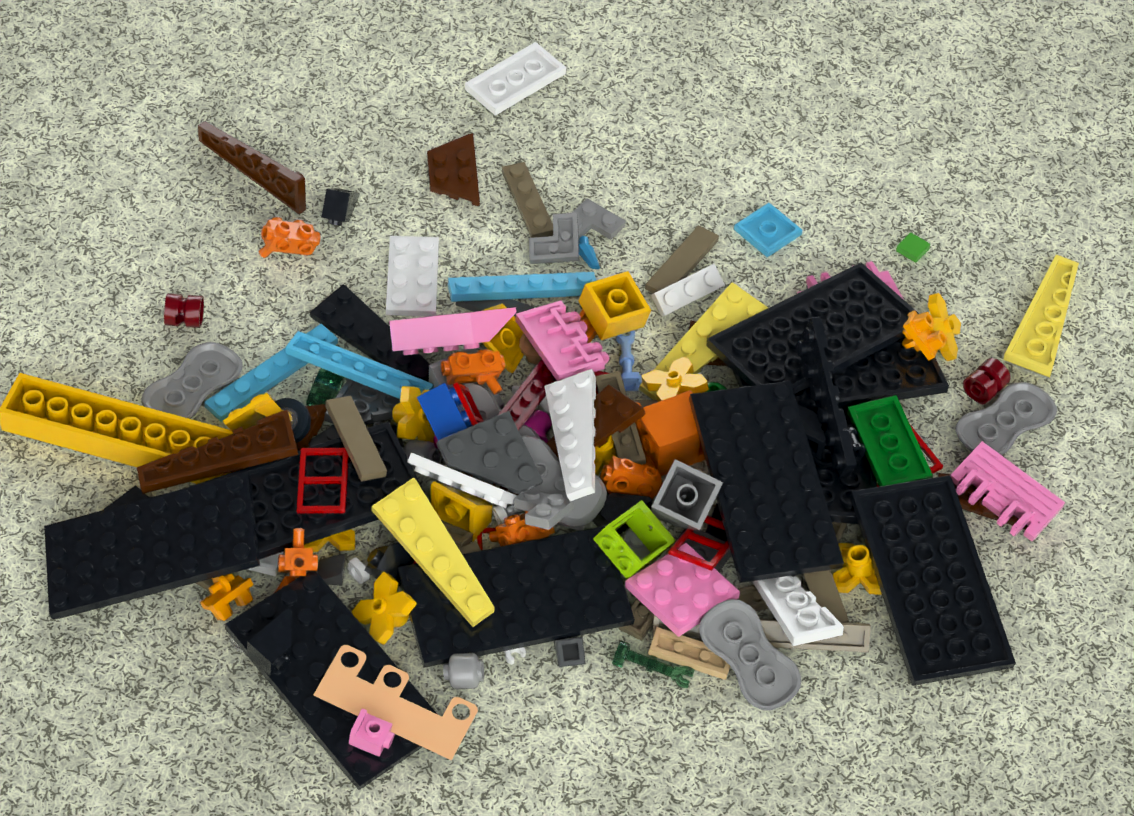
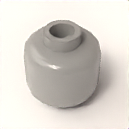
[402,440,440,474]
[443,653,484,689]

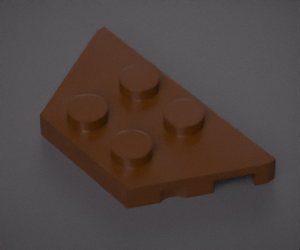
[427,133,480,206]

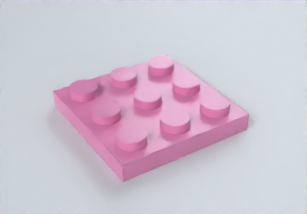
[625,543,740,637]

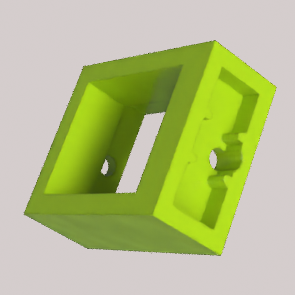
[593,500,676,579]

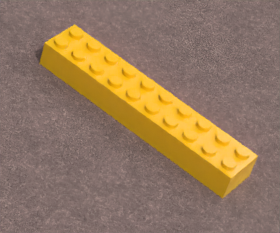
[0,373,248,484]

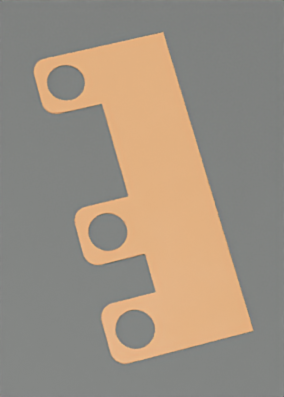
[313,645,478,760]

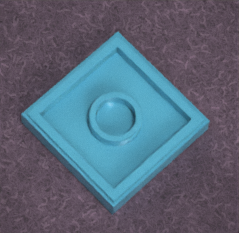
[734,203,803,257]

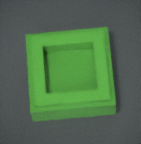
[896,232,930,263]

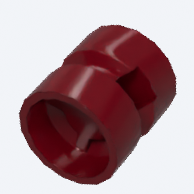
[164,293,204,328]
[963,358,1011,405]

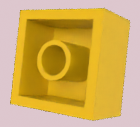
[578,271,651,340]

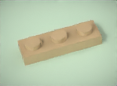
[648,627,730,680]

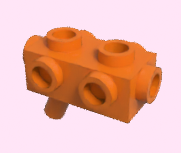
[259,217,321,258]
[441,349,505,395]
[600,456,663,500]
[489,511,555,546]
[278,528,318,578]

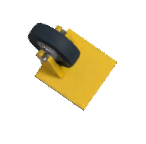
[223,393,311,443]

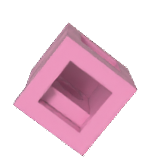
[349,709,395,757]

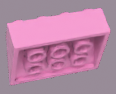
[389,307,516,355]

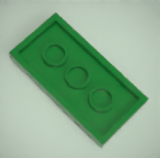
[847,395,933,487]

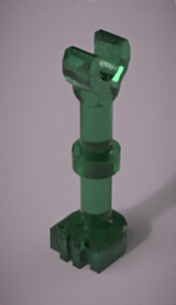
[612,640,695,688]

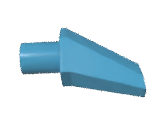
[579,236,600,269]

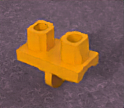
[902,310,947,361]
[200,574,254,621]

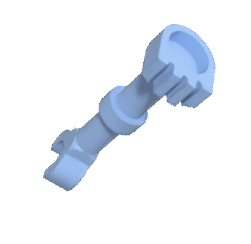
[616,330,641,391]

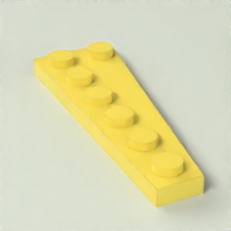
[1003,255,1079,378]
[639,282,768,400]
[372,478,495,627]

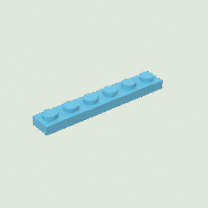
[448,272,597,302]
[204,324,338,422]
[286,331,434,399]

